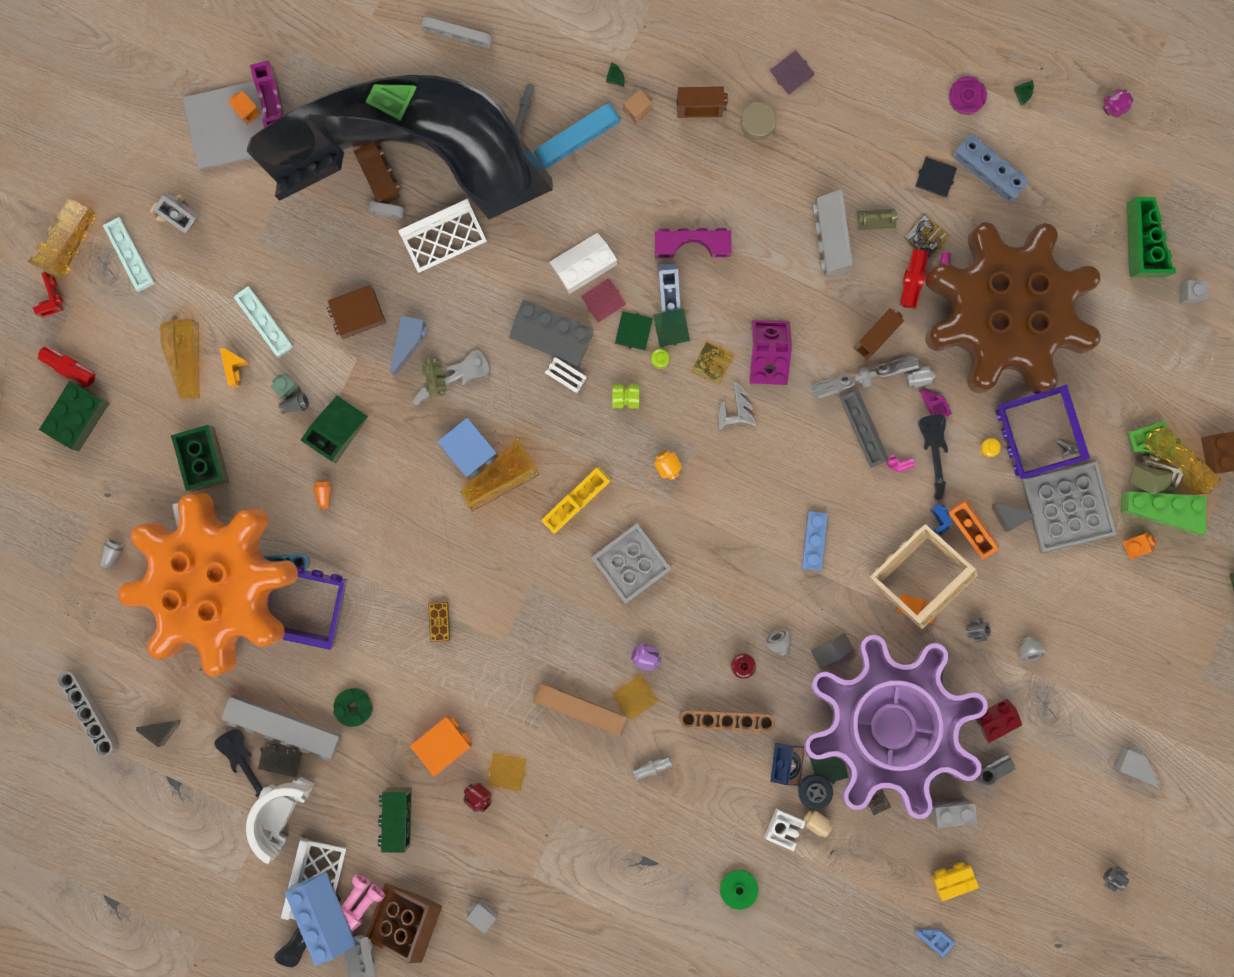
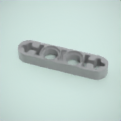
[420,17,493,48]

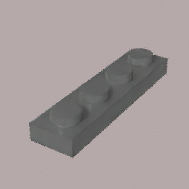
[840,390,889,468]

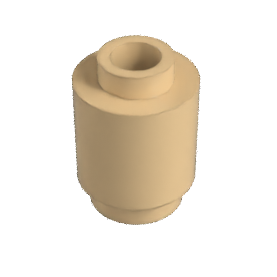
[803,810,833,838]

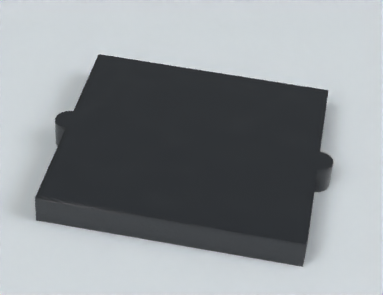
[915,157,957,198]

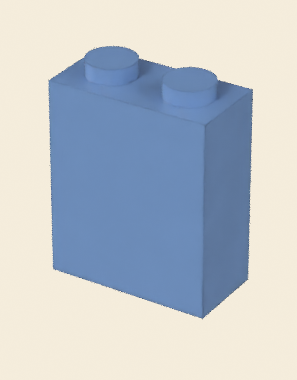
[438,418,498,479]

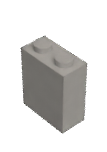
[928,798,977,828]

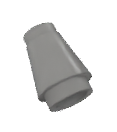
[100,539,123,569]

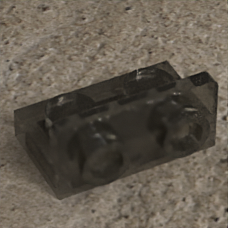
[258,743,302,777]

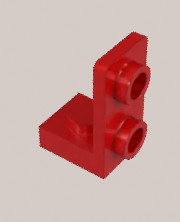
[32,272,63,318]

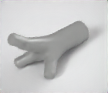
[1058,440,1089,459]

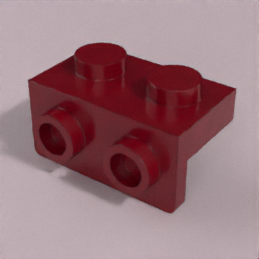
[975,699,1023,743]

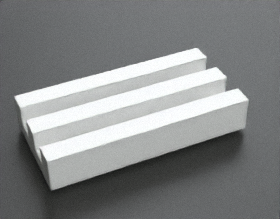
[545,357,587,394]

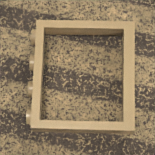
[870,524,978,629]

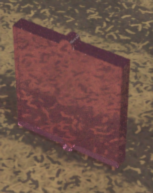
[581,279,626,323]

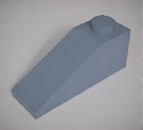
[658,263,682,326]
[390,316,428,375]

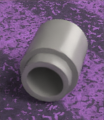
[906,366,935,388]

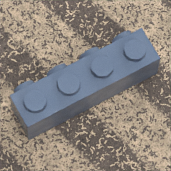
[952,134,1029,204]

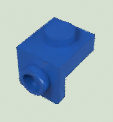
[930,504,952,535]

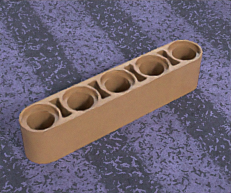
[533,683,628,736]
[679,709,775,732]

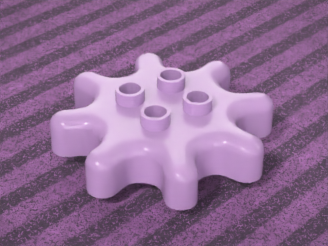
[804,635,988,819]

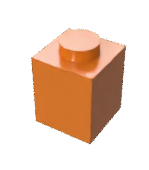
[228,90,261,125]

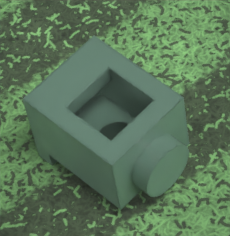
[271,373,300,400]

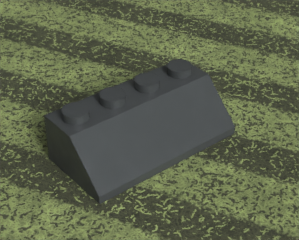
[509,299,594,367]

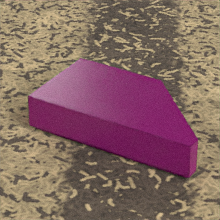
[919,389,952,417]

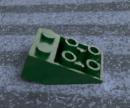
[300,396,368,464]

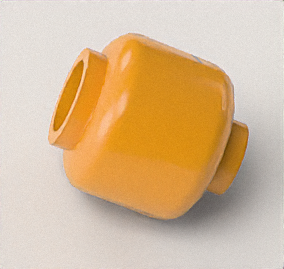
[654,450,682,480]

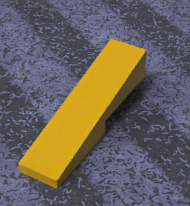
[541,467,612,534]

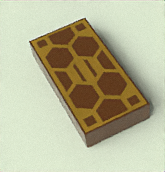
[428,602,450,642]

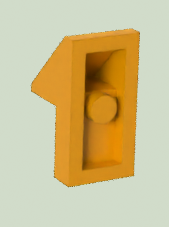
[220,348,250,388]

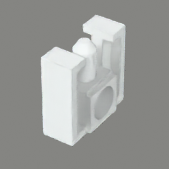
[764,808,806,851]

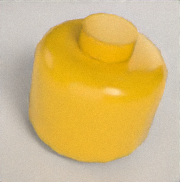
[980,438,1001,458]

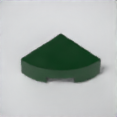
[606,63,625,87]
[1014,80,1034,106]

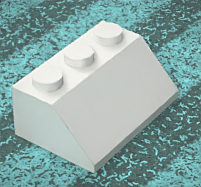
[549,233,617,294]

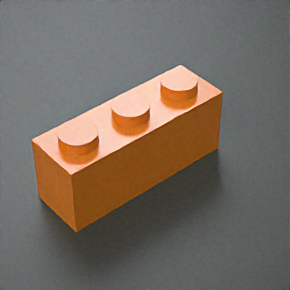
[948,498,1000,560]

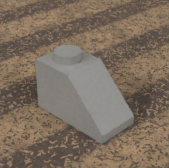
[1114,746,1158,787]

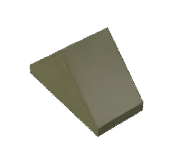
[1129,465,1173,494]

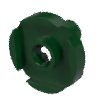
[333,688,373,727]

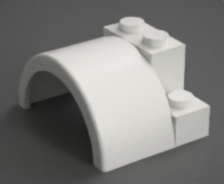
[246,777,315,864]

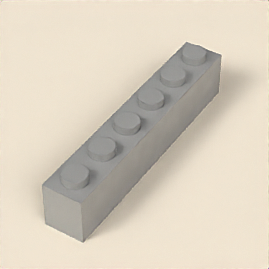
[222,696,342,760]

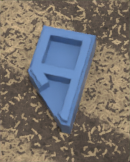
[914,929,956,958]

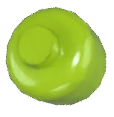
[651,349,670,369]

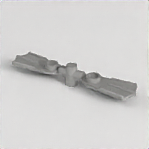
[810,354,920,399]

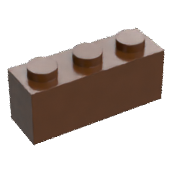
[353,143,401,204]

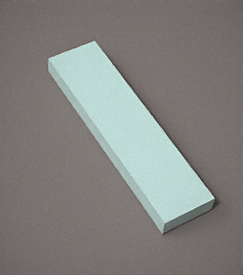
[103,217,155,292]
[234,286,294,358]

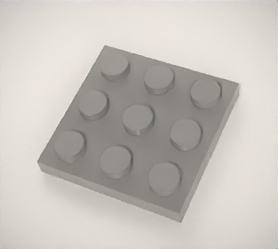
[591,524,672,604]

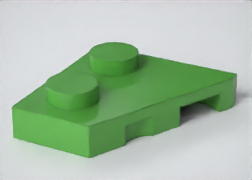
[366,84,416,120]

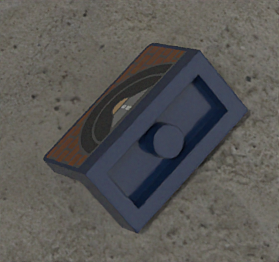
[770,743,804,786]

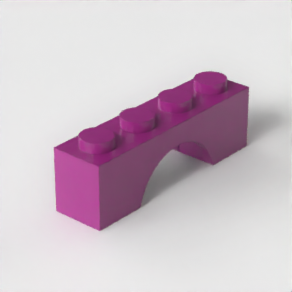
[250,61,284,128]
[655,228,732,258]

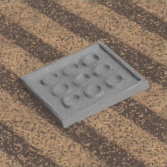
[183,81,264,171]
[1021,461,1117,553]

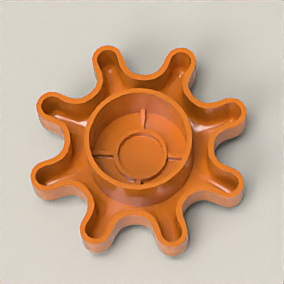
[118,492,298,677]

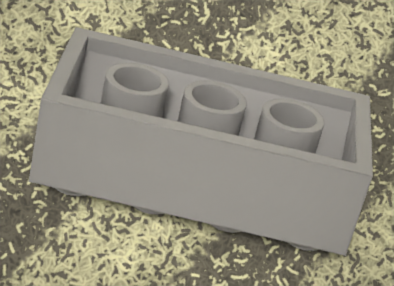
[812,190,853,276]

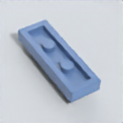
[801,511,828,571]

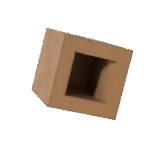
[623,89,653,123]

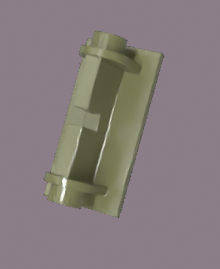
[857,209,898,230]
[422,356,447,399]

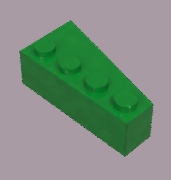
[1127,197,1177,278]

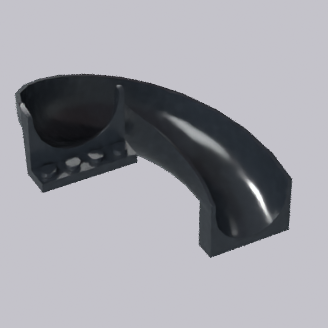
[247,75,553,220]

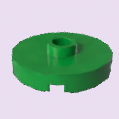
[720,870,759,910]

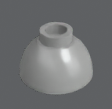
[765,630,791,656]
[1019,637,1046,662]

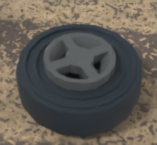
[798,774,833,810]

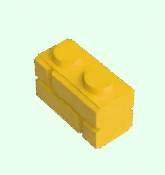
[931,862,979,902]

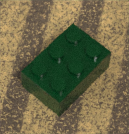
[39,381,110,452]
[171,425,229,492]
[378,787,412,853]

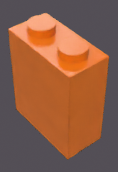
[410,715,472,777]

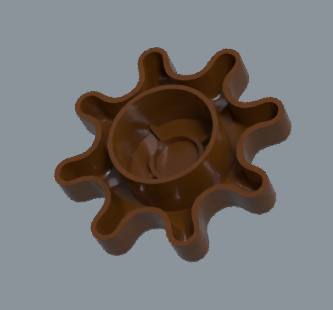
[925,222,1101,394]

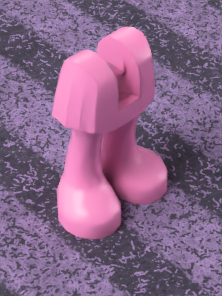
[340,874,385,932]

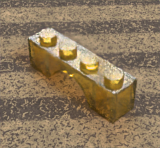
[1143,428,1221,494]

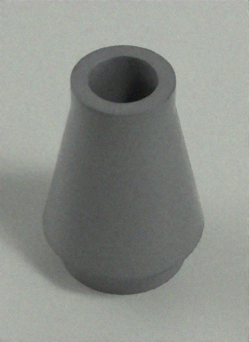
[279,393,309,414]

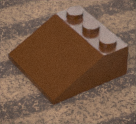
[366,883,442,963]

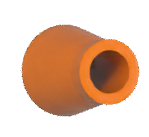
[313,481,332,509]

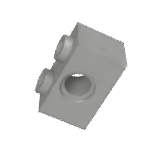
[153,192,200,233]

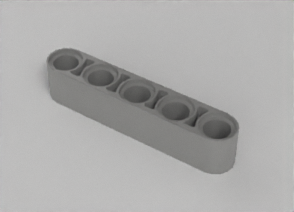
[57,671,119,756]

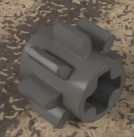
[966,618,991,643]
[1103,866,1129,892]

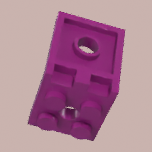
[749,320,792,385]

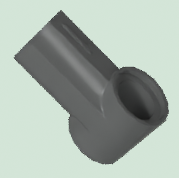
[976,754,1015,786]

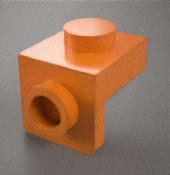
[1123,531,1156,560]

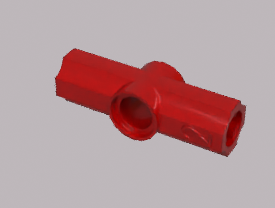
[899,249,929,309]
[37,345,96,388]

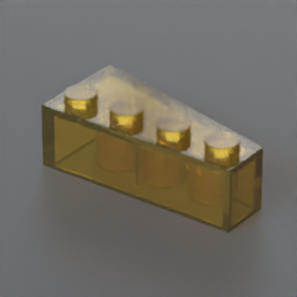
[28,198,96,279]
[460,438,539,512]

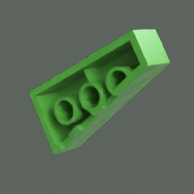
[1121,492,1207,536]

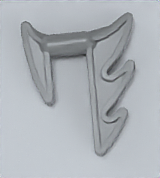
[719,382,756,431]

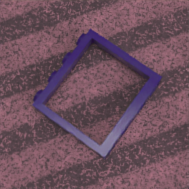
[995,384,1090,479]
[267,561,347,650]

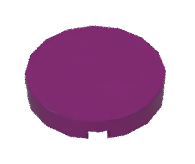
[948,76,987,115]

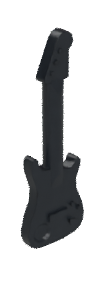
[918,414,948,500]
[214,729,263,798]
[274,894,341,968]

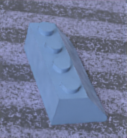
[285,872,356,966]

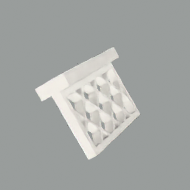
[398,199,487,273]
[281,837,346,920]

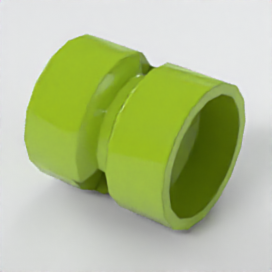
[612,384,639,409]

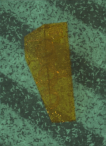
[160,319,200,399]

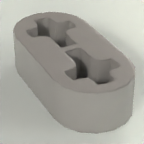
[367,202,404,219]

